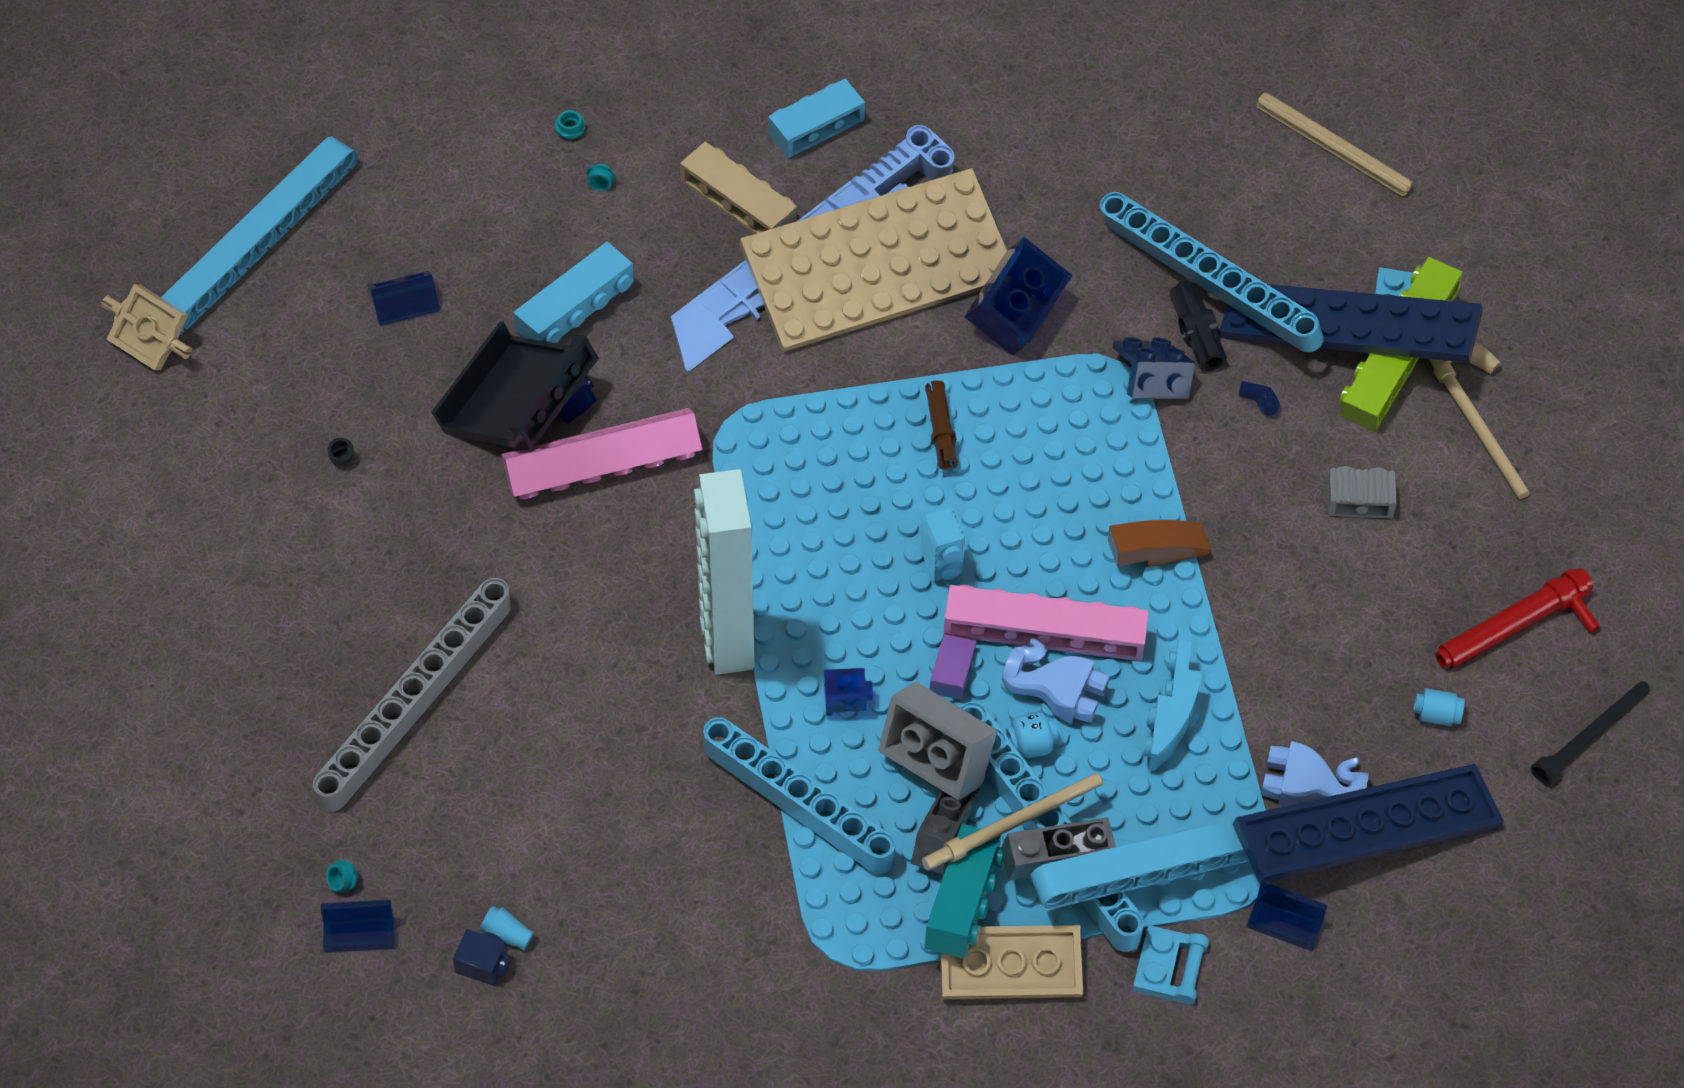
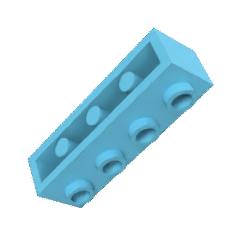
[513,242,634,343]

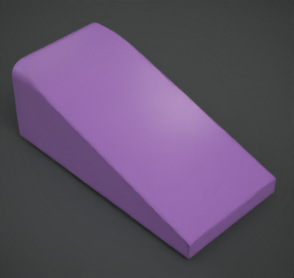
[930,634,977,699]

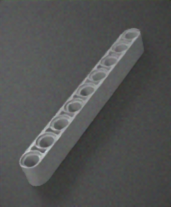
[313,578,511,812]

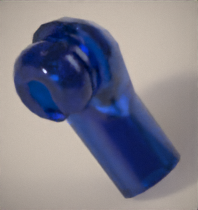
[1239,380,1280,415]

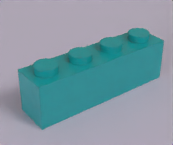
[925,824,1004,959]

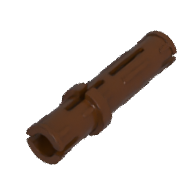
[925,380,958,470]

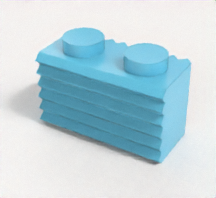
[920,507,965,581]

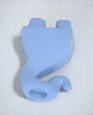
[1002,638,1110,724]
[1261,741,1369,807]

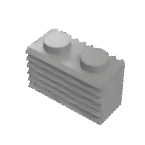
[1327,466,1396,519]

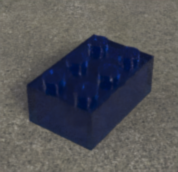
[964,237,1073,355]

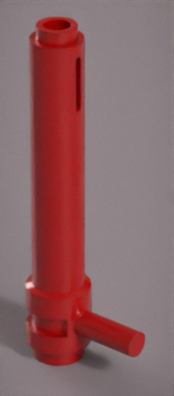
[1435,568,1600,669]

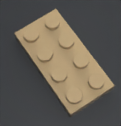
[940,925,1083,999]

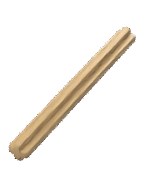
[1257,92,1413,196]

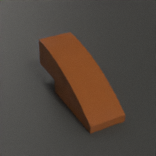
[1108,520,1211,567]

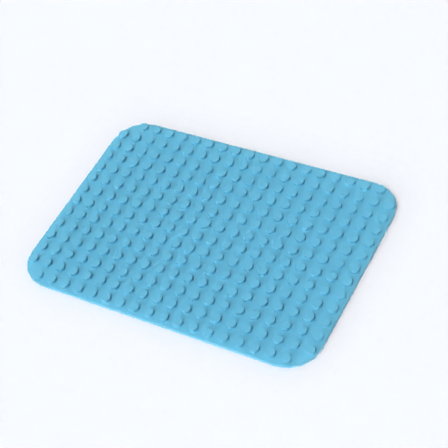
[713,353,1270,971]

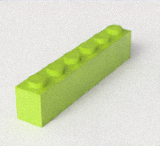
[1339,257,1463,432]

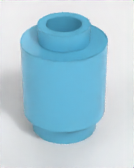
[1413,688,1465,727]

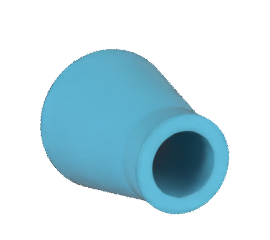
[480,906,534,950]

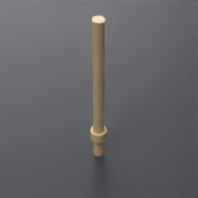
[1429,359,1530,500]
[922,773,1103,871]

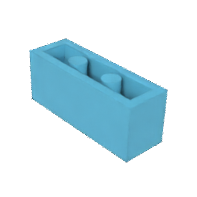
[768,78,865,158]

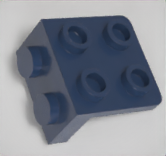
[1112,337,1195,399]

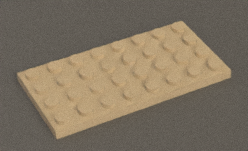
[740,168,1017,352]

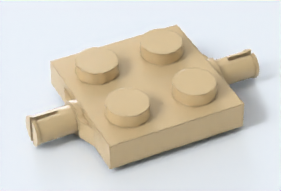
[101,284,192,371]

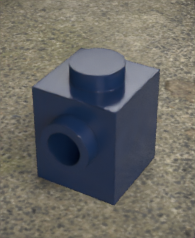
[453,929,511,986]

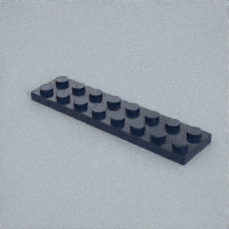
[1219,284,1483,363]
[1232,764,1504,884]

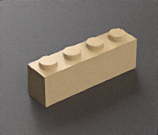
[680,142,797,234]

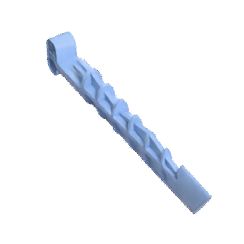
[671,125,955,372]

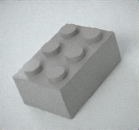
[878,682,998,801]

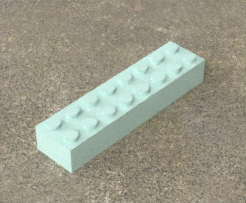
[694,469,755,675]

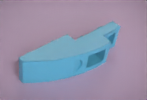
[1144,639,1202,771]

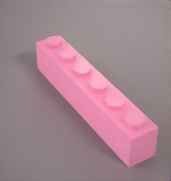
[501,408,702,499]
[944,585,1149,662]

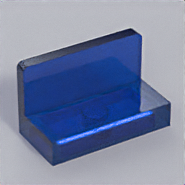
[367,271,440,325]
[1246,882,1328,951]
[321,900,395,953]

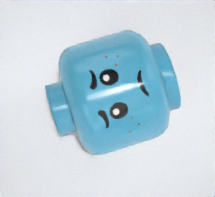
[1006,712,1059,760]

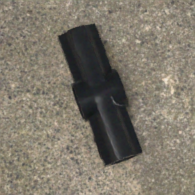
[1169,280,1227,371]

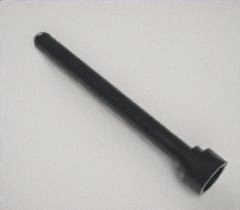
[1530,681,1650,786]

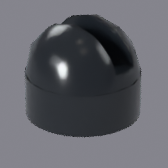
[328,438,354,466]

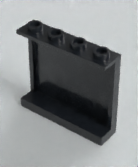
[431,321,599,451]

